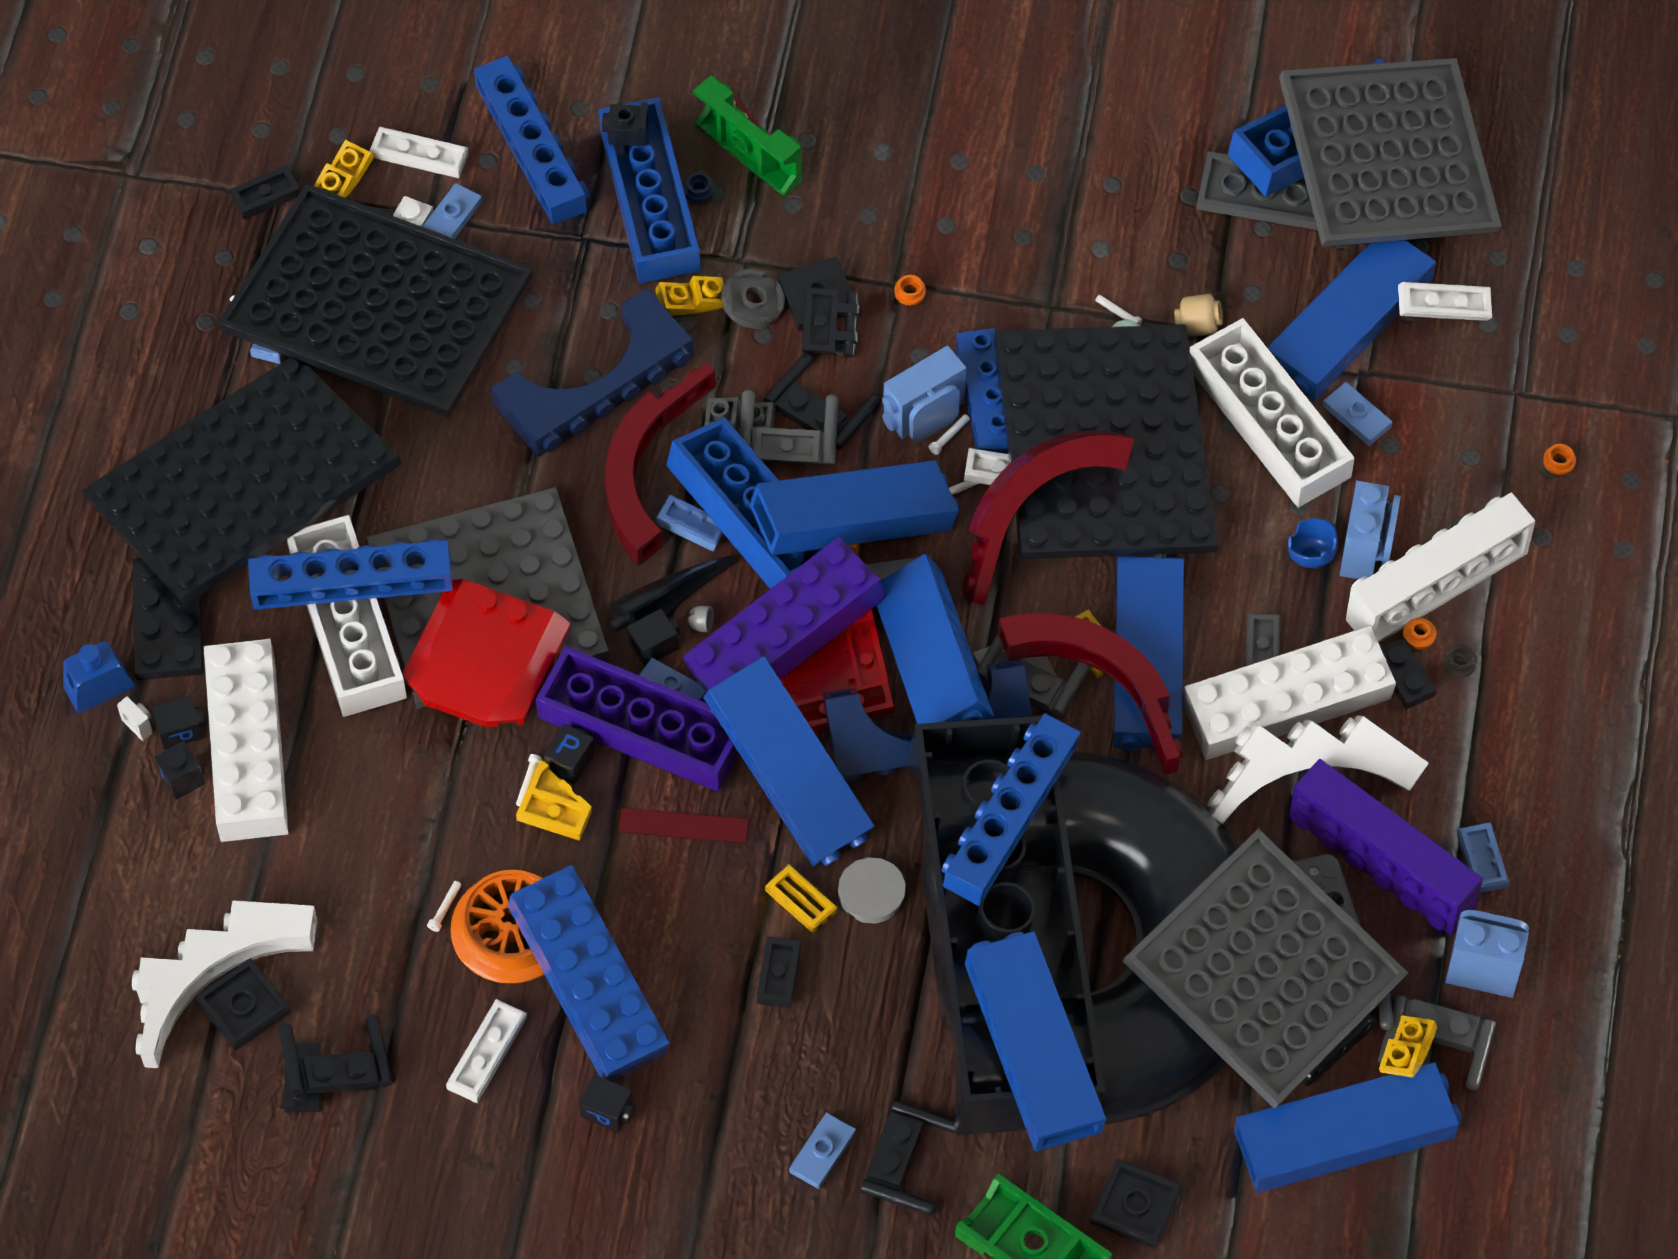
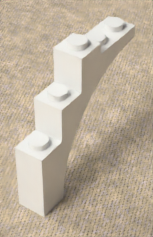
[1207,715,1429,824]
[132,901,317,1068]

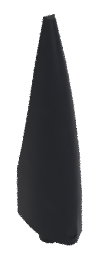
[608,555,736,633]

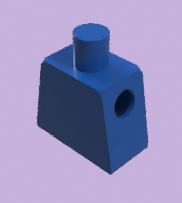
[63,641,135,714]

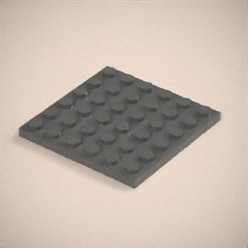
[1279,58,1502,247]
[367,487,609,709]
[1123,829,1408,1109]

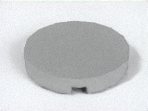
[838,857,906,924]

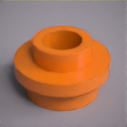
[894,275,926,306]
[1543,444,1576,475]
[1403,618,1437,650]

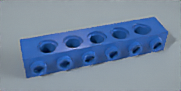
[474,55,589,225]
[248,539,453,610]
[941,713,1081,906]

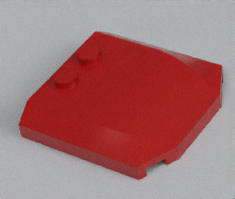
[402,579,571,728]
[780,609,896,732]

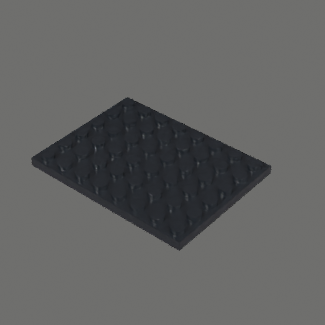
[218,184,533,418]
[994,324,1218,560]
[82,357,402,605]

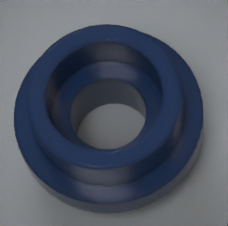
[683,172,715,203]

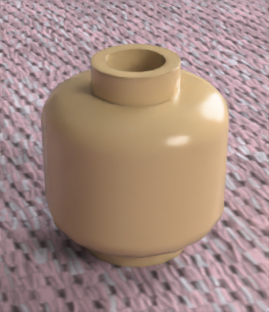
[1174,294,1223,337]

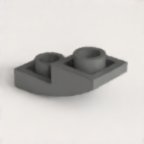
[704,397,776,434]

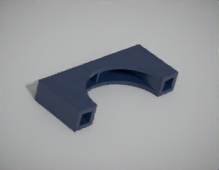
[491,288,694,457]
[822,659,1032,781]

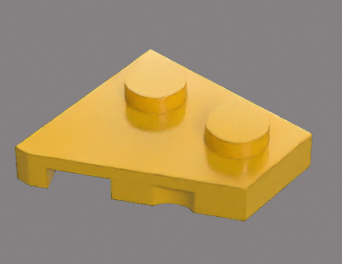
[516,760,592,841]

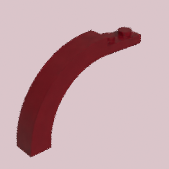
[605,362,716,566]
[962,430,1134,605]
[998,613,1183,775]

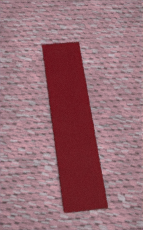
[618,808,748,843]

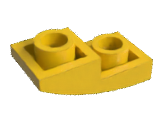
[314,140,375,198]
[655,276,724,316]
[1379,1015,1437,1078]

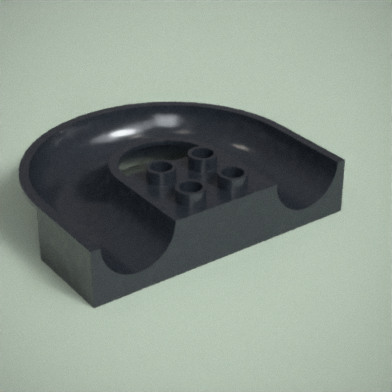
[907,716,1240,1135]

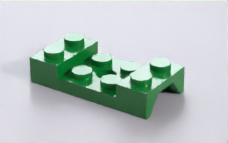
[693,75,802,197]
[955,1174,1113,1259]

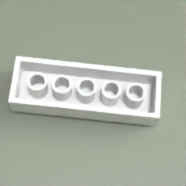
[1189,318,1355,508]
[1346,492,1535,643]
[287,515,407,717]
[1182,626,1396,760]
[204,639,288,842]

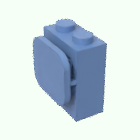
[882,345,966,442]
[1339,480,1401,579]
[1445,910,1529,998]

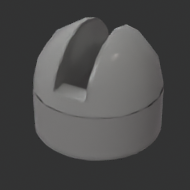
[688,605,714,633]

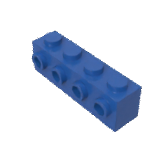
[956,328,1008,454]

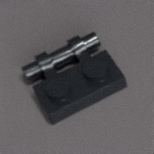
[801,287,862,357]

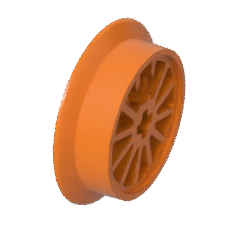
[451,870,544,984]

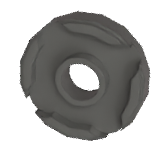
[721,269,785,329]

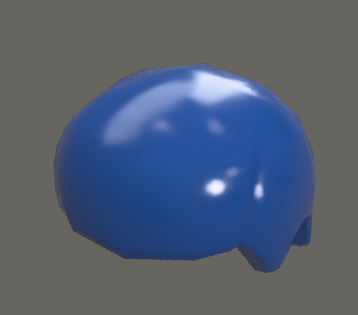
[1288,518,1338,569]

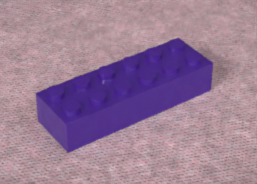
[683,537,885,692]
[536,646,739,792]
[1289,758,1483,936]

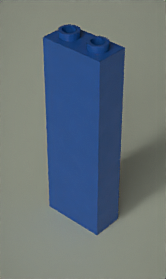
[1267,240,1436,401]
[750,460,959,555]
[877,554,994,724]
[1113,556,1184,751]
[703,656,874,867]
[965,931,1106,1152]
[1234,1062,1462,1194]

